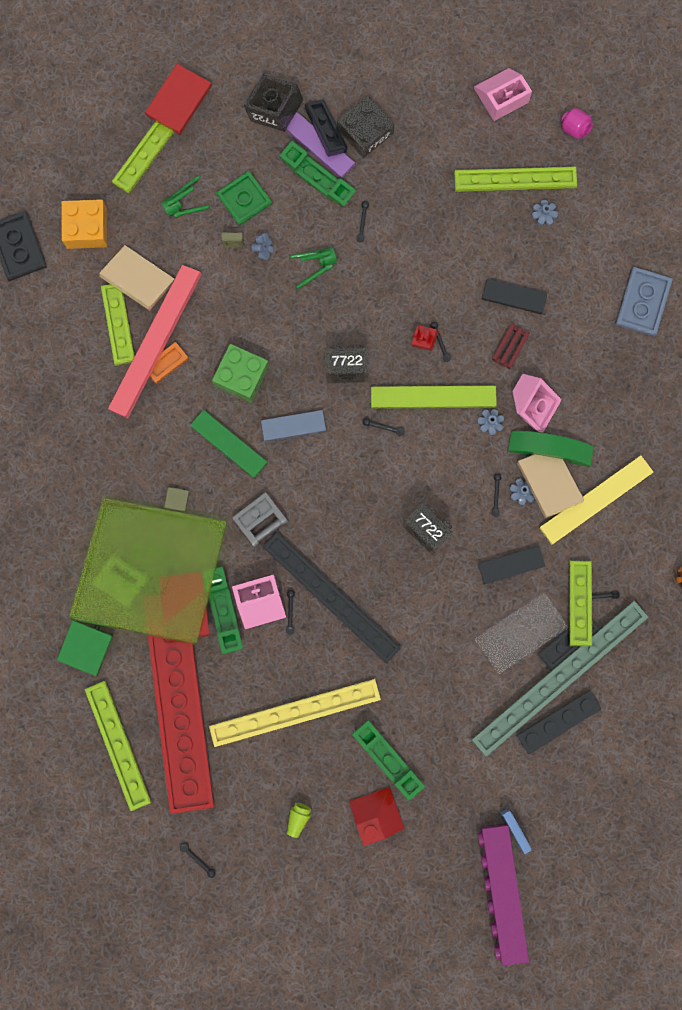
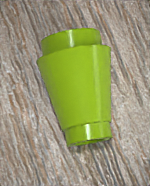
[286,803,311,838]

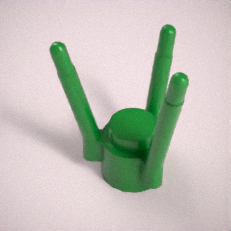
[161,176,210,218]
[290,247,337,289]

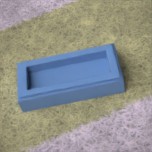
[500,809,531,854]

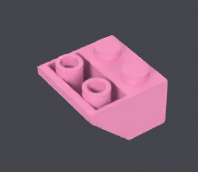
[474,68,532,121]
[232,575,286,629]

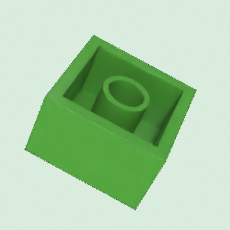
[212,344,269,403]

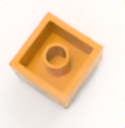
[62,200,108,249]

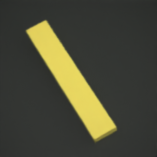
[539,456,653,545]

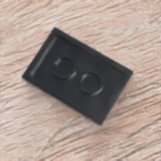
[0,211,47,282]

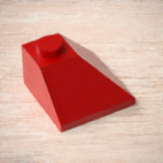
[349,787,405,846]

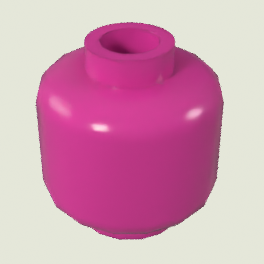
[561,108,593,139]

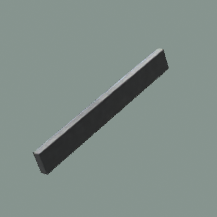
[263,532,401,664]

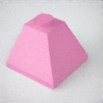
[512,374,562,433]

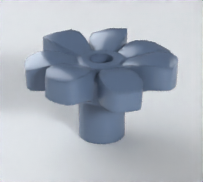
[532,200,558,226]
[251,233,274,260]
[477,409,504,436]
[509,478,534,505]

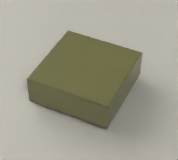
[222,233,244,247]
[164,487,190,512]

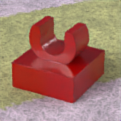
[411,325,438,351]

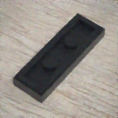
[305,99,348,157]
[482,279,547,315]
[478,546,545,584]
[537,620,600,671]

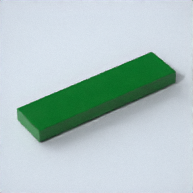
[190,410,268,479]

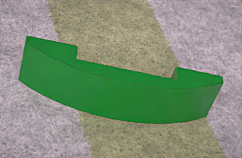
[279,141,356,207]
[508,431,594,467]
[202,567,243,655]
[352,720,425,801]

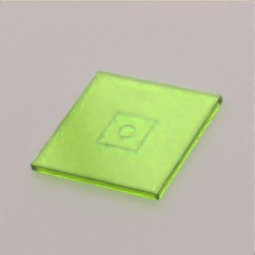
[69,498,227,645]

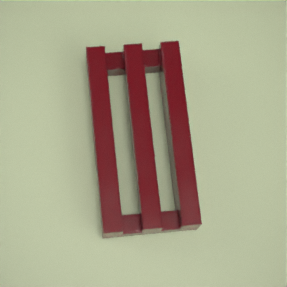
[492,323,530,369]

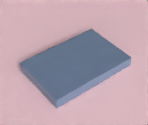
[615,267,673,337]

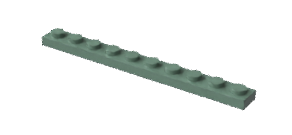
[471,601,648,756]

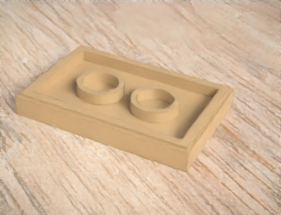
[99,245,175,311]
[517,454,584,518]

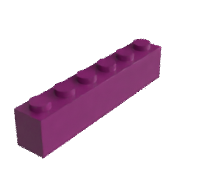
[477,823,529,966]

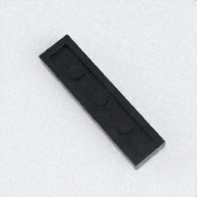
[516,691,602,754]

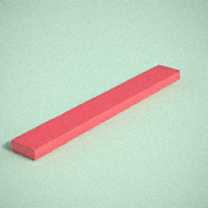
[108,265,202,419]

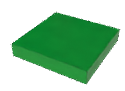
[216,171,272,226]
[57,620,113,676]

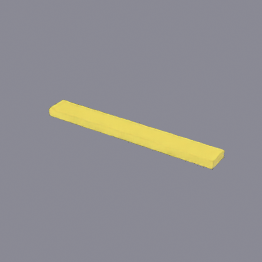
[209,679,381,747]

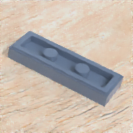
[261,410,326,442]

